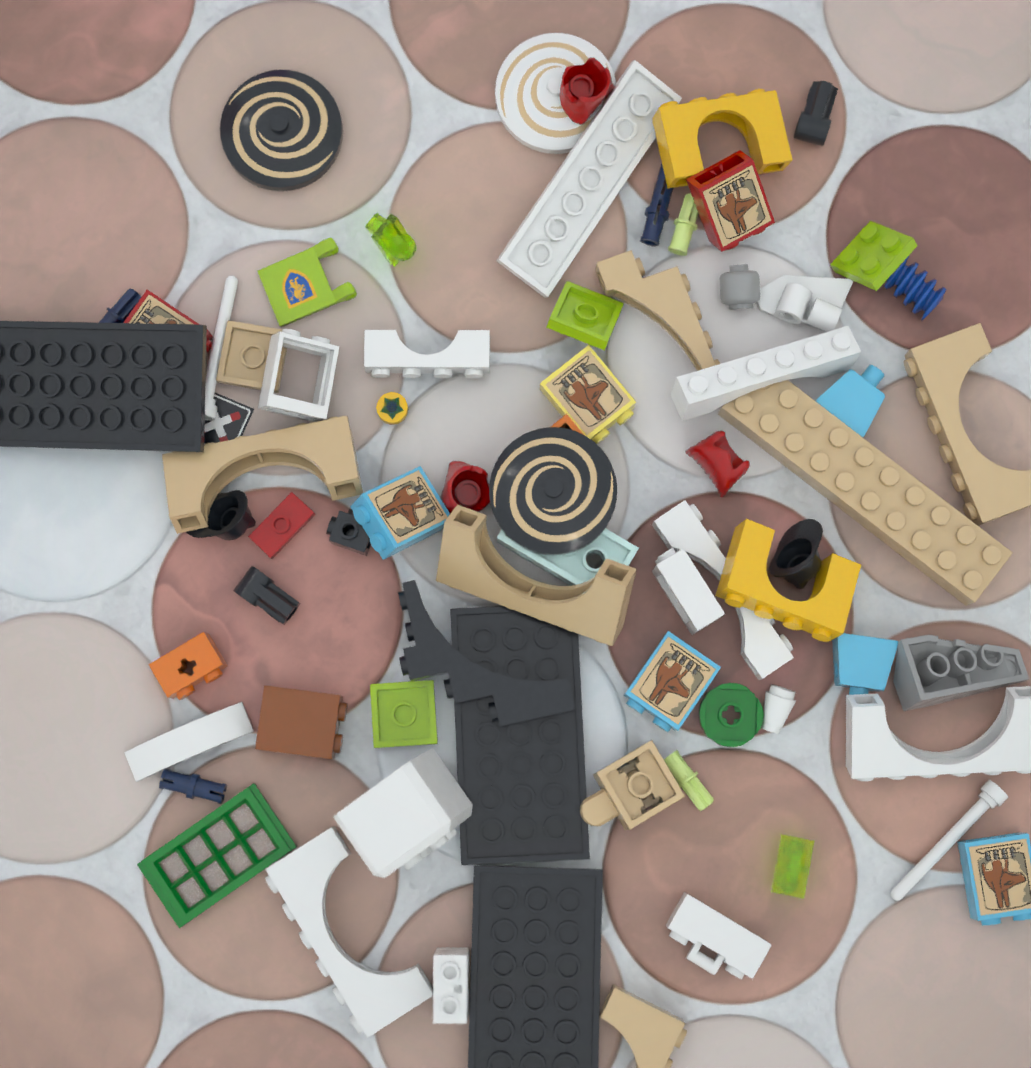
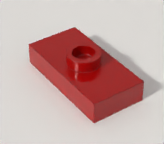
[248,492,316,559]

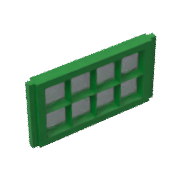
[137,783,297,929]

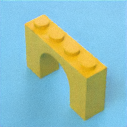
[652,89,793,188]
[715,519,861,642]

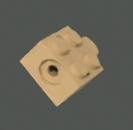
[580,740,685,830]

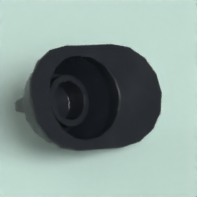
[187,490,256,541]
[769,519,823,589]

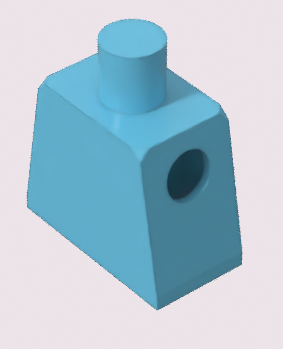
[816,365,885,437]
[832,633,898,695]

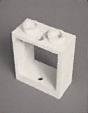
[258,329,340,422]
[652,548,725,635]
[433,947,469,1024]

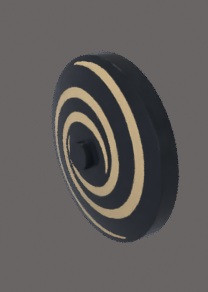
[220,70,343,191]
[489,427,617,555]

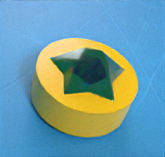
[376,392,408,425]

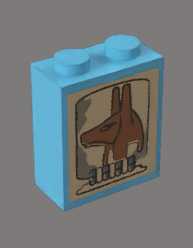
[350,466,450,560]
[624,631,721,732]
[957,832,1031,926]

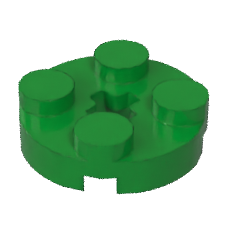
[698,683,763,747]

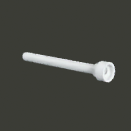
[205,275,238,421]
[891,780,1008,901]

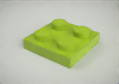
[830,221,917,291]
[546,281,624,350]
[370,680,438,748]

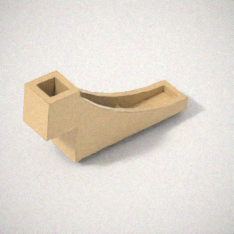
[595,250,720,371]

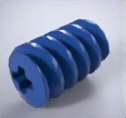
[884,256,946,321]

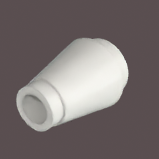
[761,684,796,734]

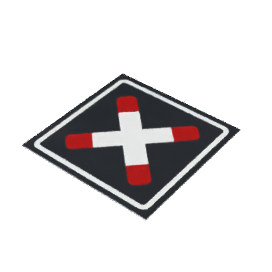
[204,392,254,445]

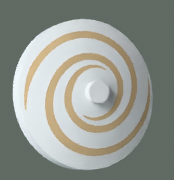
[495,33,616,154]

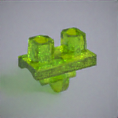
[365,213,417,267]
[771,834,814,899]

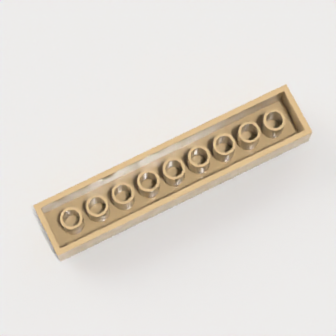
[718,380,1013,606]

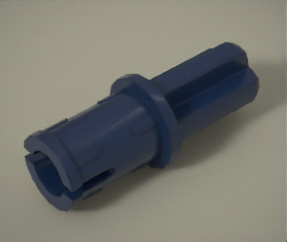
[98,288,142,323]

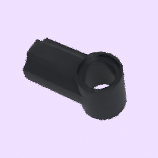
[793,80,838,146]
[233,566,300,625]

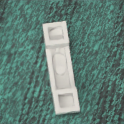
[124,702,254,782]

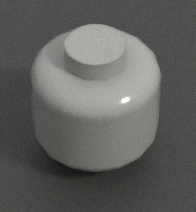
[720,264,760,310]

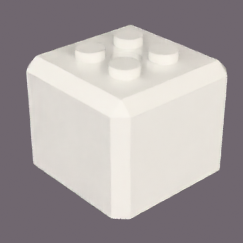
[333,748,473,878]

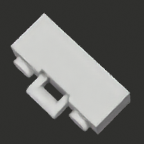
[665,892,772,980]

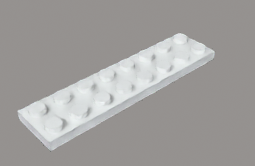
[496,60,682,298]

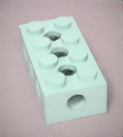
[497,528,639,586]

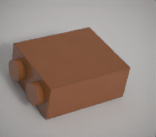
[255,685,348,759]

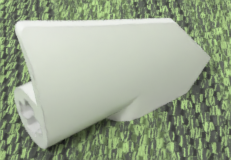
[758,275,853,332]

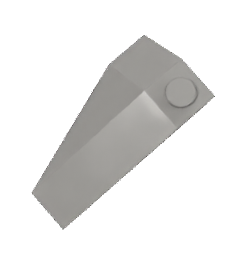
[893,635,1029,711]

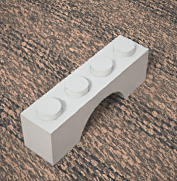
[364,330,490,378]

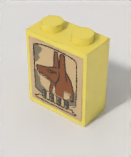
[540,345,636,444]

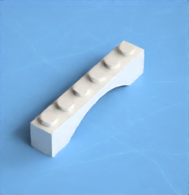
[670,326,861,421]
[652,500,794,680]

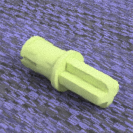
[668,194,698,256]
[664,750,714,811]

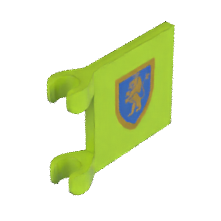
[258,238,357,327]

